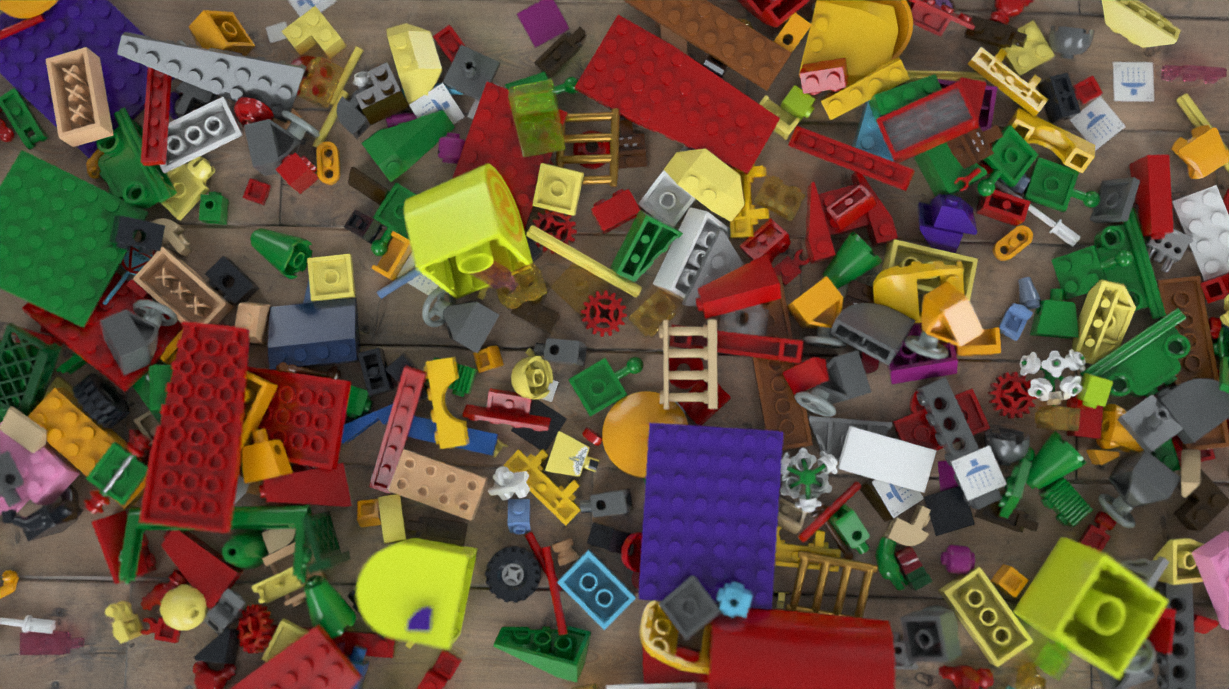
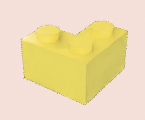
[281,6,347,59]

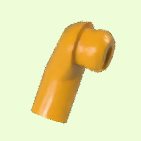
[86,148,105,179]
[0,570,19,599]

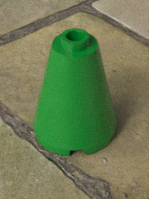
[250,228,313,279]
[822,231,883,289]
[1026,431,1087,490]
[222,529,269,570]
[304,575,357,639]

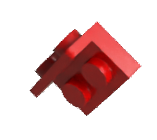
[739,218,791,263]
[677,380,731,426]

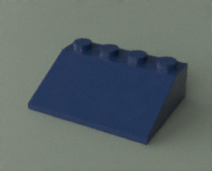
[268,298,361,371]

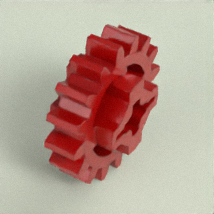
[532,209,577,255]
[580,290,627,337]
[988,372,1038,419]
[237,604,274,654]

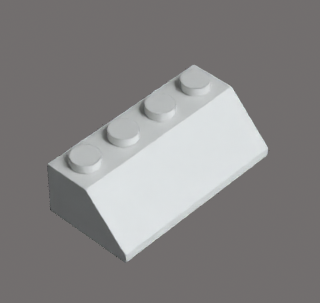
[160,97,243,173]
[653,207,730,300]

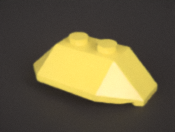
[1102,0,1181,48]
[386,23,442,105]
[664,148,745,222]
[1072,280,1136,364]

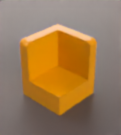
[990,564,1029,598]

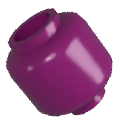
[438,133,465,164]
[941,545,975,575]

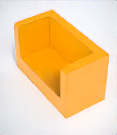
[371,231,412,281]
[954,327,1001,356]

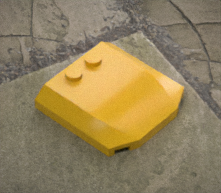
[799,0,899,85]

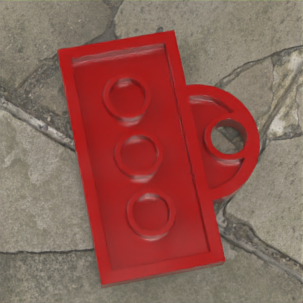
[892,384,990,451]

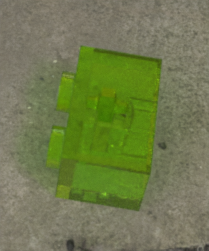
[1034,641,1073,681]

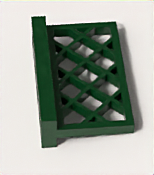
[0,323,62,417]
[302,511,351,574]

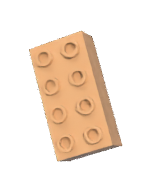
[46,47,114,147]
[133,247,234,325]
[388,449,489,521]

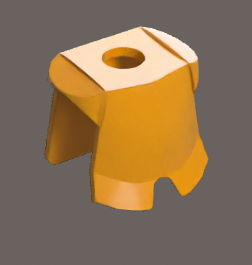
[1171,125,1229,179]
[1096,404,1144,452]

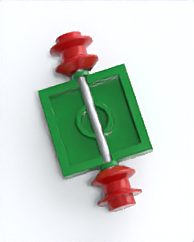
[84,434,152,514]

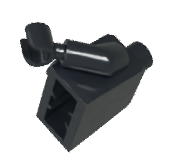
[2,484,83,542]

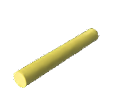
[326,47,363,106]
[312,90,349,148]

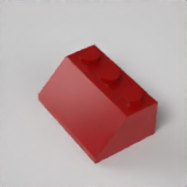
[91,510,157,585]

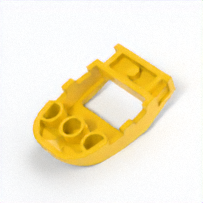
[873,261,964,323]
[640,600,712,674]

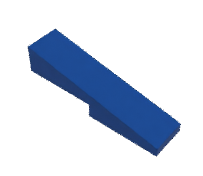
[341,398,421,444]
[408,416,498,456]

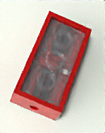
[876,81,979,163]

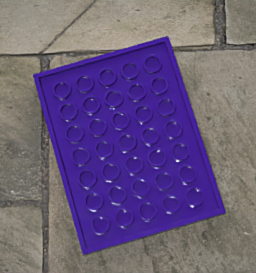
[0,0,175,158]
[638,422,783,609]

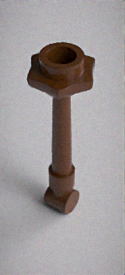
[276,362,341,380]
[810,504,853,560]

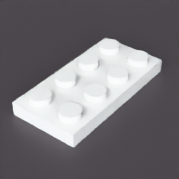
[1172,185,1229,281]

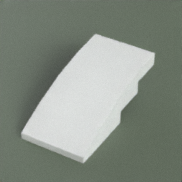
[638,145,697,227]
[837,426,936,492]

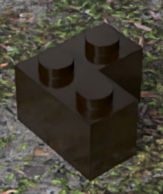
[355,62,409,125]
[511,275,560,335]
[1173,469,1229,532]

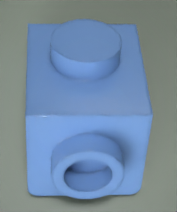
[999,303,1033,341]
[507,499,531,535]

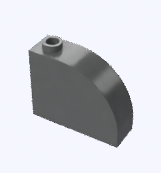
[830,303,915,365]
[1156,379,1229,444]

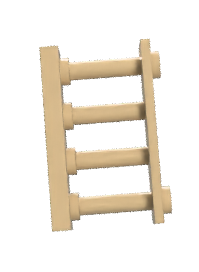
[659,320,718,409]

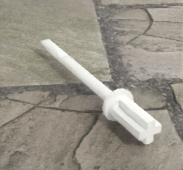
[987,178,1081,247]
[0,615,56,634]

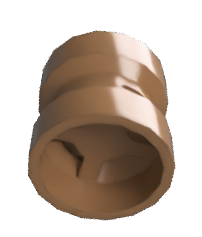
[552,537,579,566]

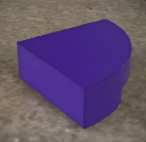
[406,606,432,631]

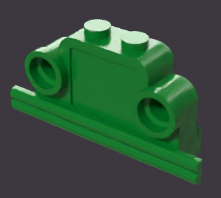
[97,108,177,209]
[1094,208,1166,319]
[1080,308,1191,398]

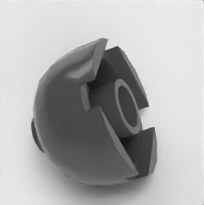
[1049,26,1095,59]
[984,428,1030,466]

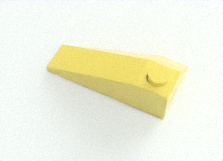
[1153,538,1204,585]

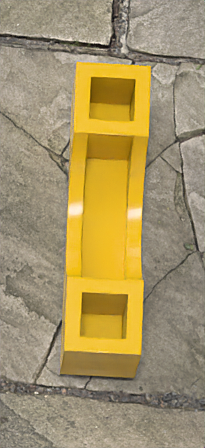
[821,57,910,120]
[1007,108,1095,173]
[424,357,470,449]

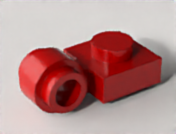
[1078,511,1117,552]

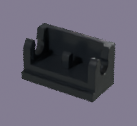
[1037,72,1081,124]

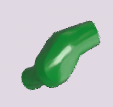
[875,537,908,591]

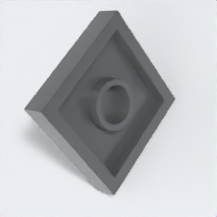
[443,45,500,101]
[1090,177,1140,223]
[1117,394,1183,454]
[659,575,722,640]

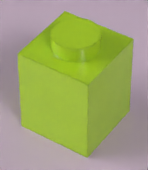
[780,85,816,121]
[1076,373,1113,408]

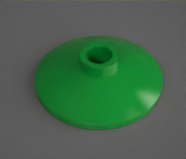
[1213,327,1229,360]

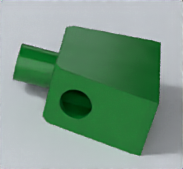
[1030,289,1079,339]
[828,504,870,554]

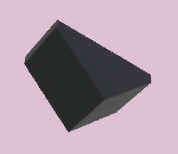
[194,628,240,664]

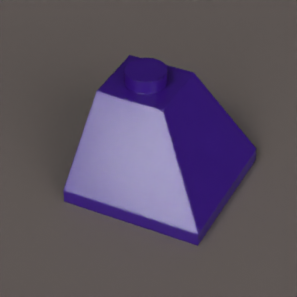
[930,194,977,235]
[918,202,963,253]

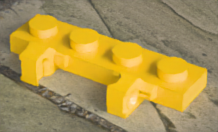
[968,47,1048,117]
[730,165,769,239]
[504,449,581,526]
[775,526,841,572]

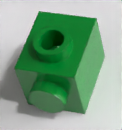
[199,191,229,225]
[346,385,373,419]

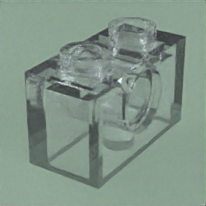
[719,304,769,336]

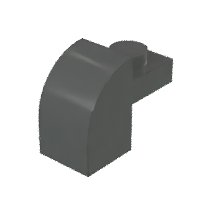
[174,81,218,118]
[337,86,371,139]
[204,589,248,635]

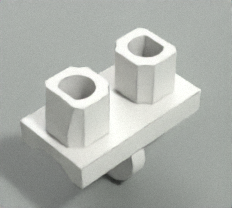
[488,466,530,501]

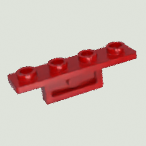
[909,0,975,37]
[462,388,551,432]

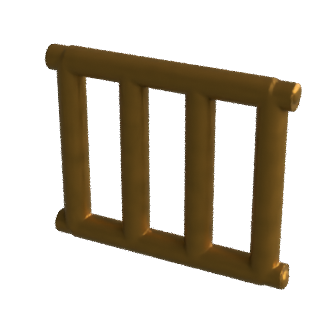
[556,108,620,187]
[785,550,878,618]

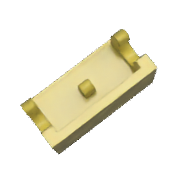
[759,95,801,140]
[251,567,306,604]

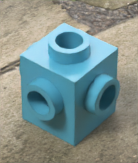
[716,582,752,617]

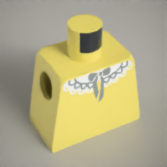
[545,431,599,477]

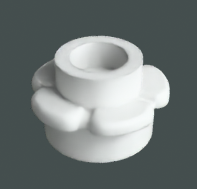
[353,72,373,89]

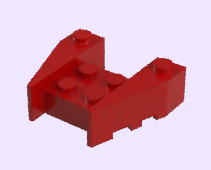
[805,172,898,264]

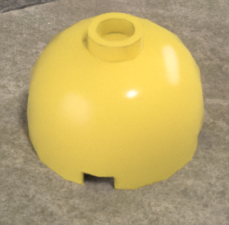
[511,356,553,400]
[160,584,208,630]

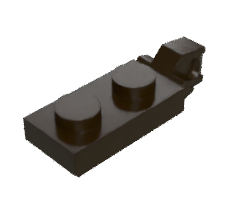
[964,15,1027,49]
[534,26,587,79]
[975,501,1039,533]
[406,516,468,545]

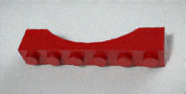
[669,325,804,363]

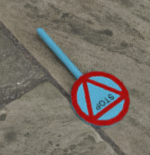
[103,247,155,305]

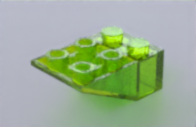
[508,79,566,157]

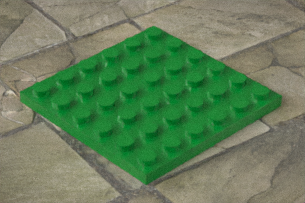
[0,150,149,328]

